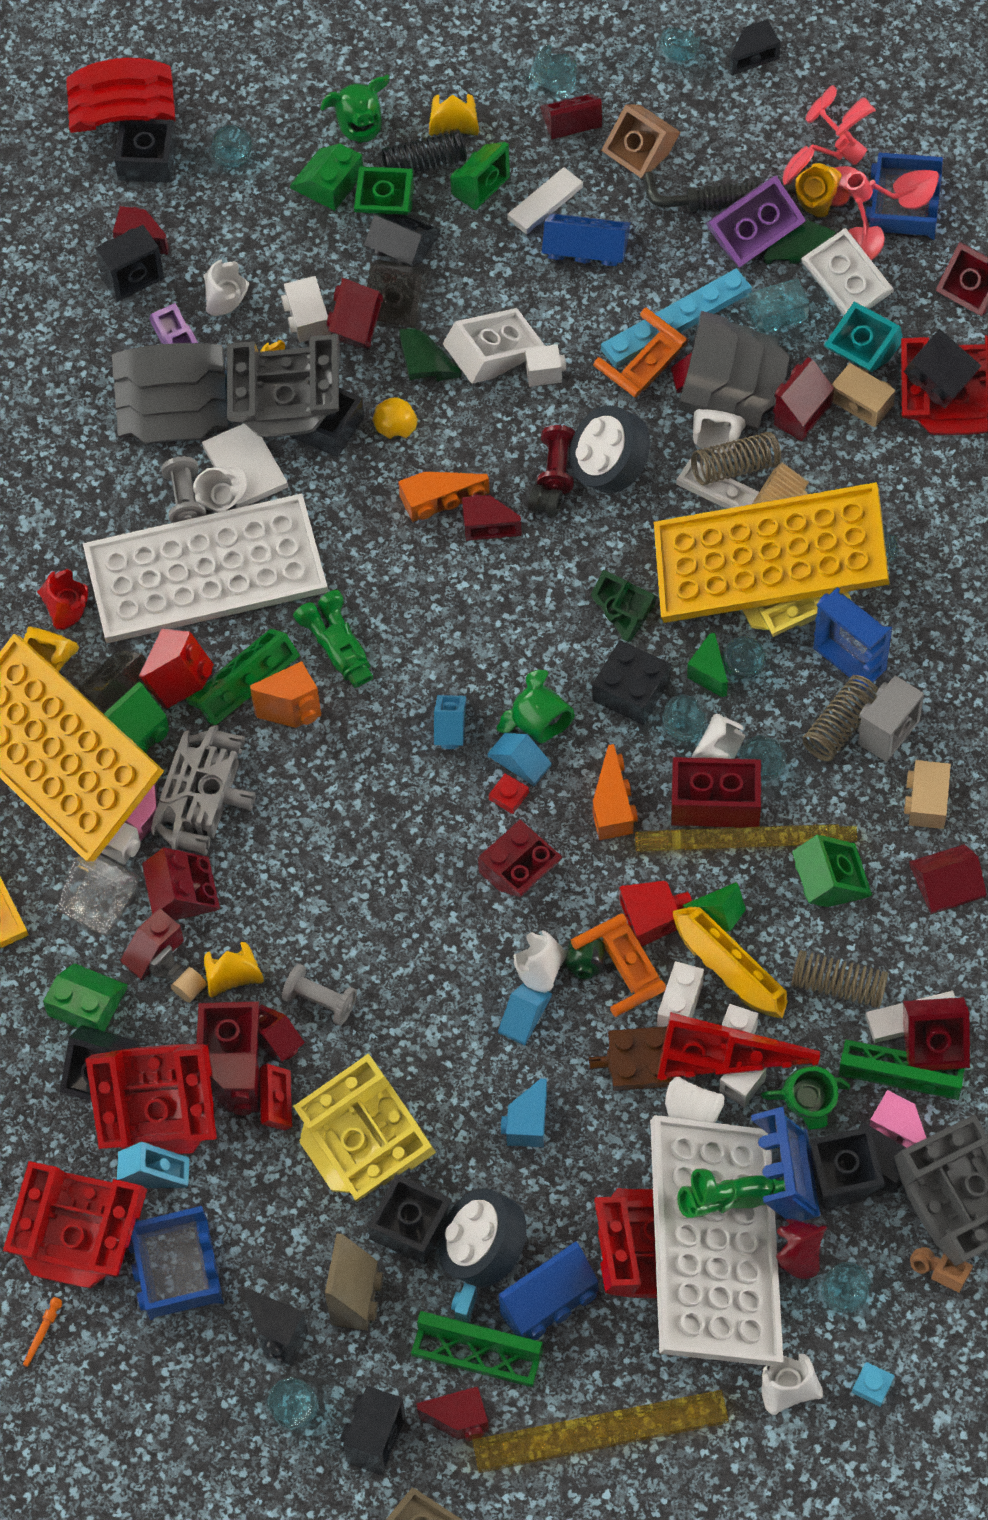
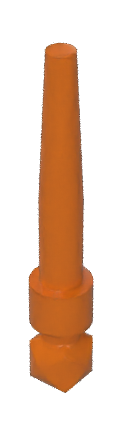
[23,1297,62,1367]

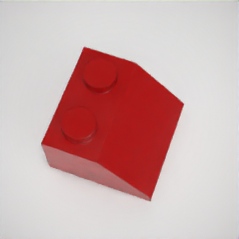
[139,628,214,709]

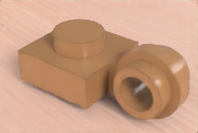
[910,1247,974,1293]

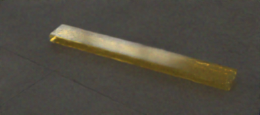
[472,1390,729,1473]

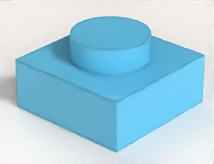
[451,1283,477,1323]
[852,1362,895,1407]

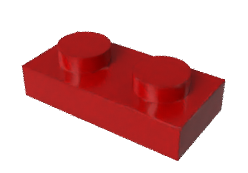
[260,1063,292,1131]

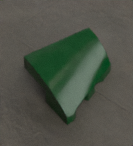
[763,220,836,264]
[399,329,461,382]
[591,570,658,642]

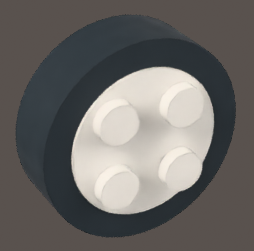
[569,405,650,493]
[439,1188,527,1287]

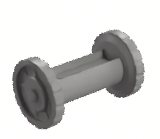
[161,456,206,523]
[282,964,357,1026]

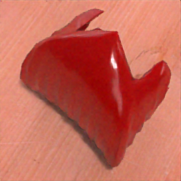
[37,569,88,630]

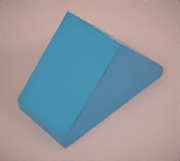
[487,733,552,786]
[498,983,552,1045]

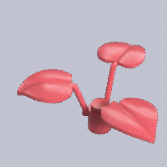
[783,85,876,185]
[831,166,939,260]

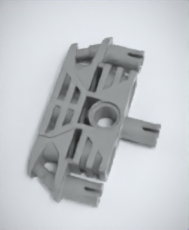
[151,725,256,855]

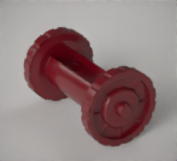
[537,425,575,494]

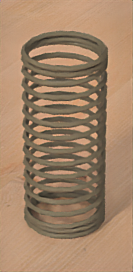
[691,432,781,485]
[803,675,878,761]
[791,950,888,1008]

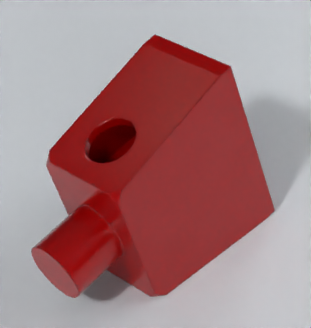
[619,881,692,947]

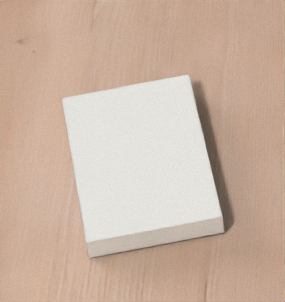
[801,228,894,316]
[202,424,288,508]

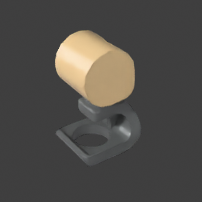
[149,945,207,1003]

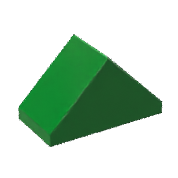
[687,633,728,697]
[683,882,746,932]

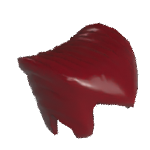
[775,1219,827,1279]

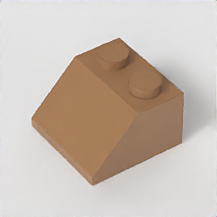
[601,104,680,178]

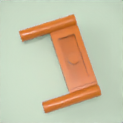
[593,307,689,398]
[571,913,666,1017]

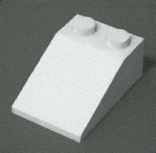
[443,308,545,384]

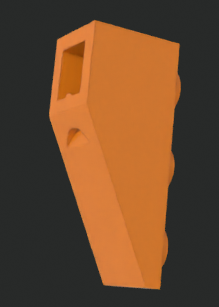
[398,472,490,522]
[593,744,638,840]

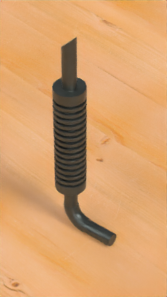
[643,172,797,212]

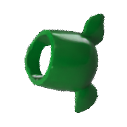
[320,75,390,143]
[497,669,575,744]
[761,1065,850,1130]

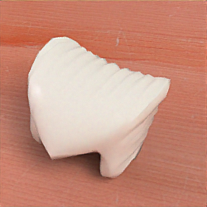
[203,259,249,316]
[692,409,746,453]
[193,466,247,512]
[691,714,745,759]
[513,930,568,993]
[665,1077,725,1123]
[761,1354,823,1415]

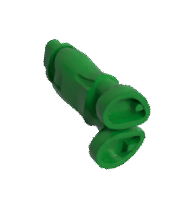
[293,590,373,688]
[677,1168,786,1218]

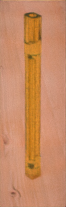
[635,824,857,852]

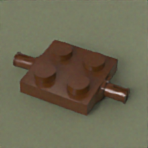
[589,1026,674,1091]

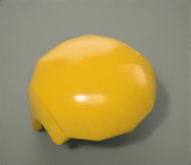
[372,397,418,439]

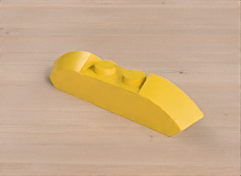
[672,907,788,1018]

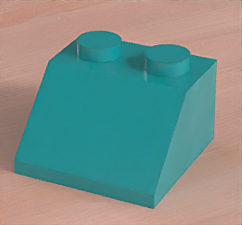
[824,301,903,372]

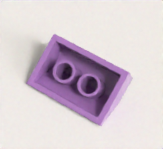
[705,176,806,267]

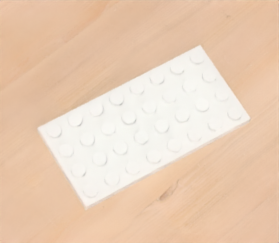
[83,494,328,644]
[650,1115,783,1367]

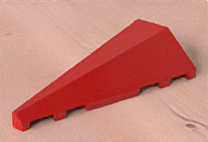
[657,1012,820,1080]

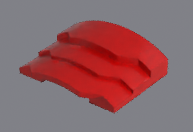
[66,58,176,133]
[901,335,988,435]
[86,1044,217,1154]
[3,1161,147,1289]
[594,1188,657,1298]

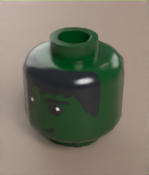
[566,933,606,979]

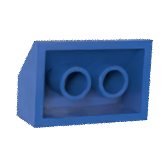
[542,213,631,266]
[499,1241,599,1340]

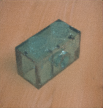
[746,278,810,333]

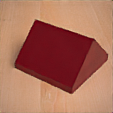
[540,93,602,140]
[935,242,988,316]
[909,844,987,914]

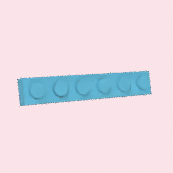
[601,268,752,369]

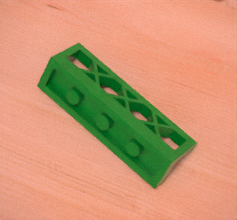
[185,629,300,726]
[838,1039,965,1100]
[411,1311,543,1388]

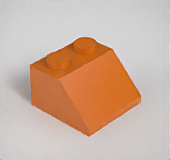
[250,661,321,728]

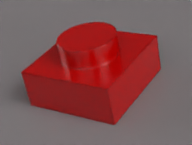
[489,773,529,814]

